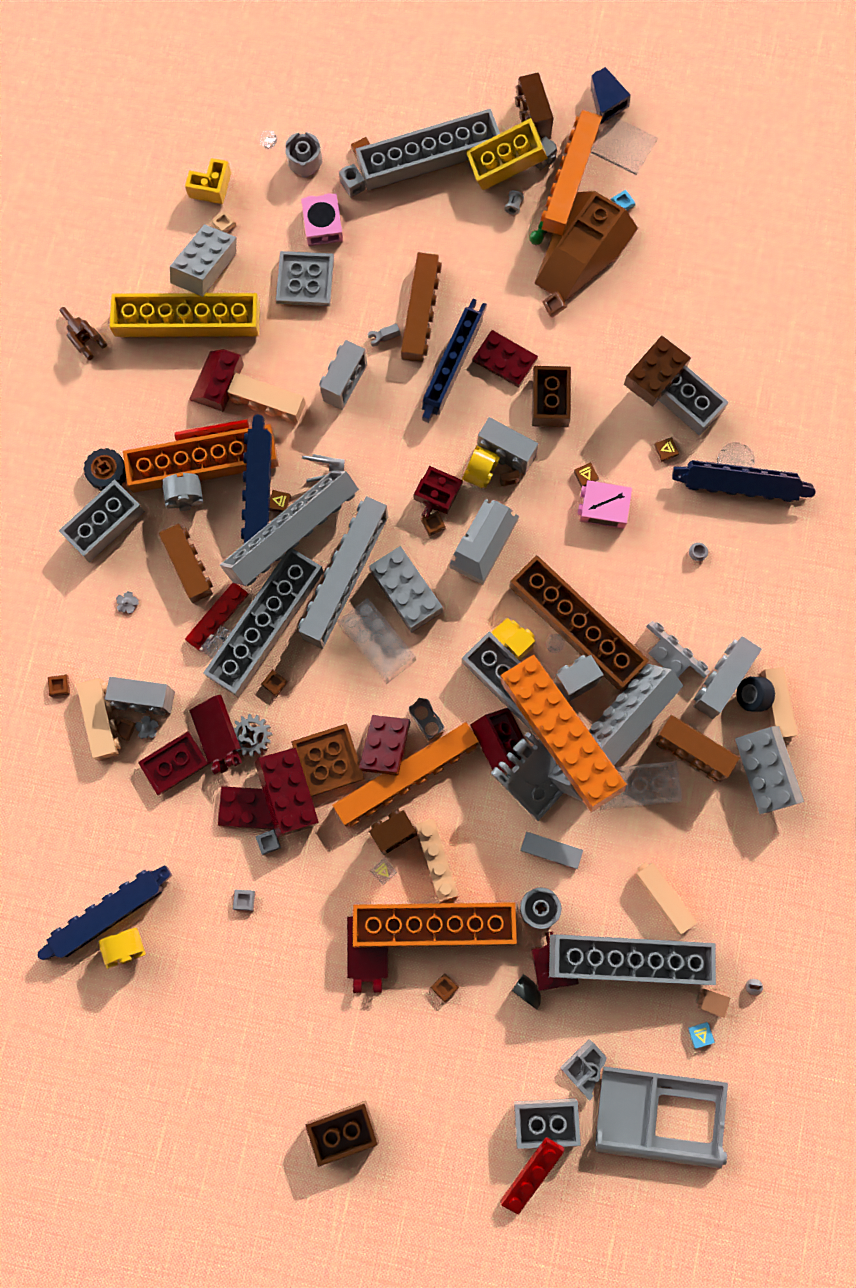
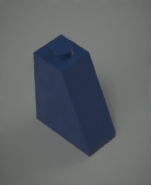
[590,67,631,124]

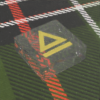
[370,857,398,886]

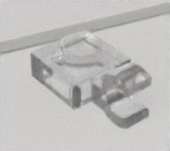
[200,626,231,659]

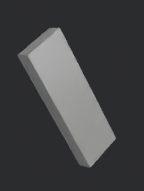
[520,831,583,869]

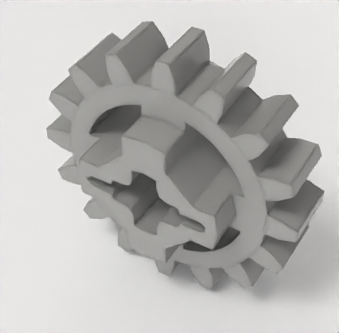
[233,714,273,757]

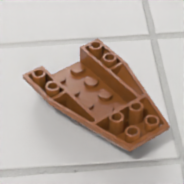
[535,191,638,302]

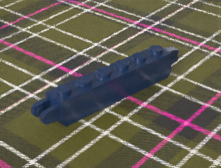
[422,298,487,423]
[241,414,272,544]
[672,460,816,502]
[37,865,172,960]

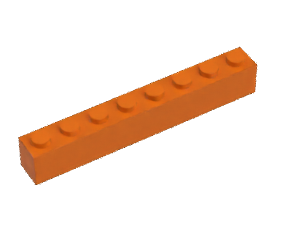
[541,110,602,236]
[332,722,479,827]

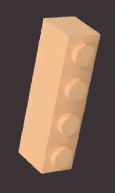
[227,373,306,423]
[76,678,121,761]
[415,818,458,902]

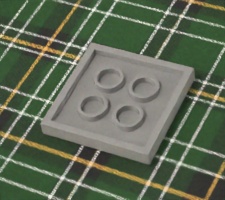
[276,251,334,306]

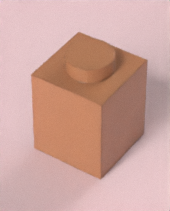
[696,989,730,1018]

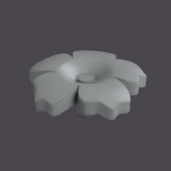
[116,591,139,614]
[135,716,159,739]

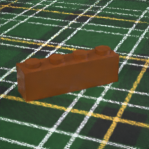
[159,524,214,603]

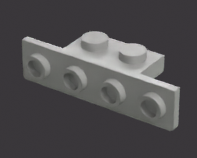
[646,621,710,678]

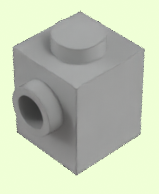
[535,136,557,171]

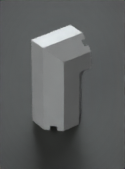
[450,499,519,585]

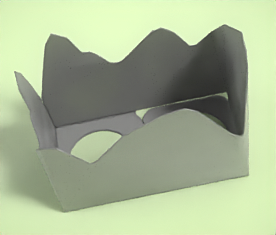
[408,697,445,741]

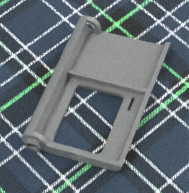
[595,1066,728,1169]

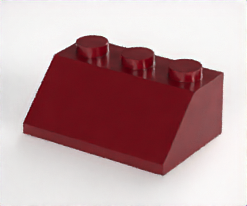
[189,349,244,412]
[470,708,526,774]

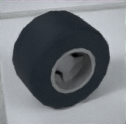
[736,676,775,712]

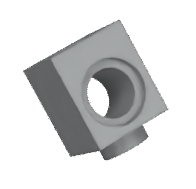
[339,164,366,198]

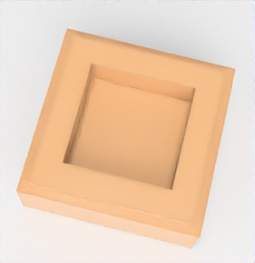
[211,210,237,233]

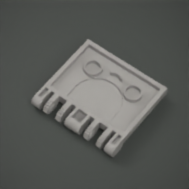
[491,732,563,821]

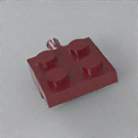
[413,466,463,519]
[531,931,579,991]

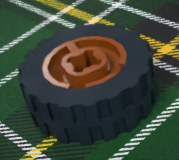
[83,448,126,491]

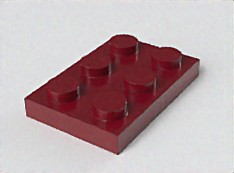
[472,330,538,388]
[359,715,411,775]
[138,731,209,796]
[217,786,275,830]

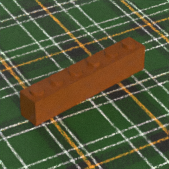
[401,252,442,362]

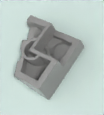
[560,1039,607,1101]

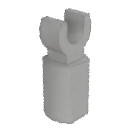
[367,323,401,346]

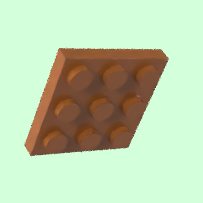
[291,723,365,797]

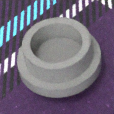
[689,543,708,561]

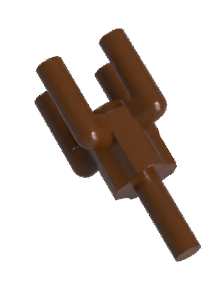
[59,307,107,360]

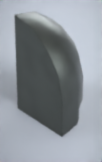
[512,974,541,1010]

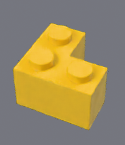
[185,158,232,204]
[491,617,535,661]

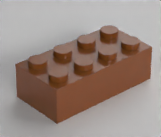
[653,715,740,782]

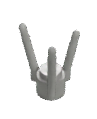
[302,454,345,482]

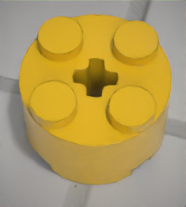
[461,445,500,488]
[98,928,146,969]

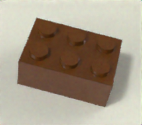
[514,72,554,139]
[623,335,691,407]
[532,366,571,427]
[369,809,417,855]
[305,1100,379,1167]

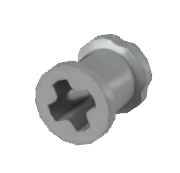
[504,190,524,215]

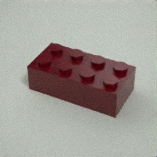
[255,748,319,837]

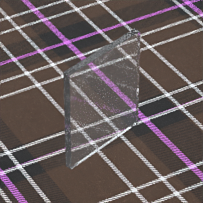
[591,116,658,175]

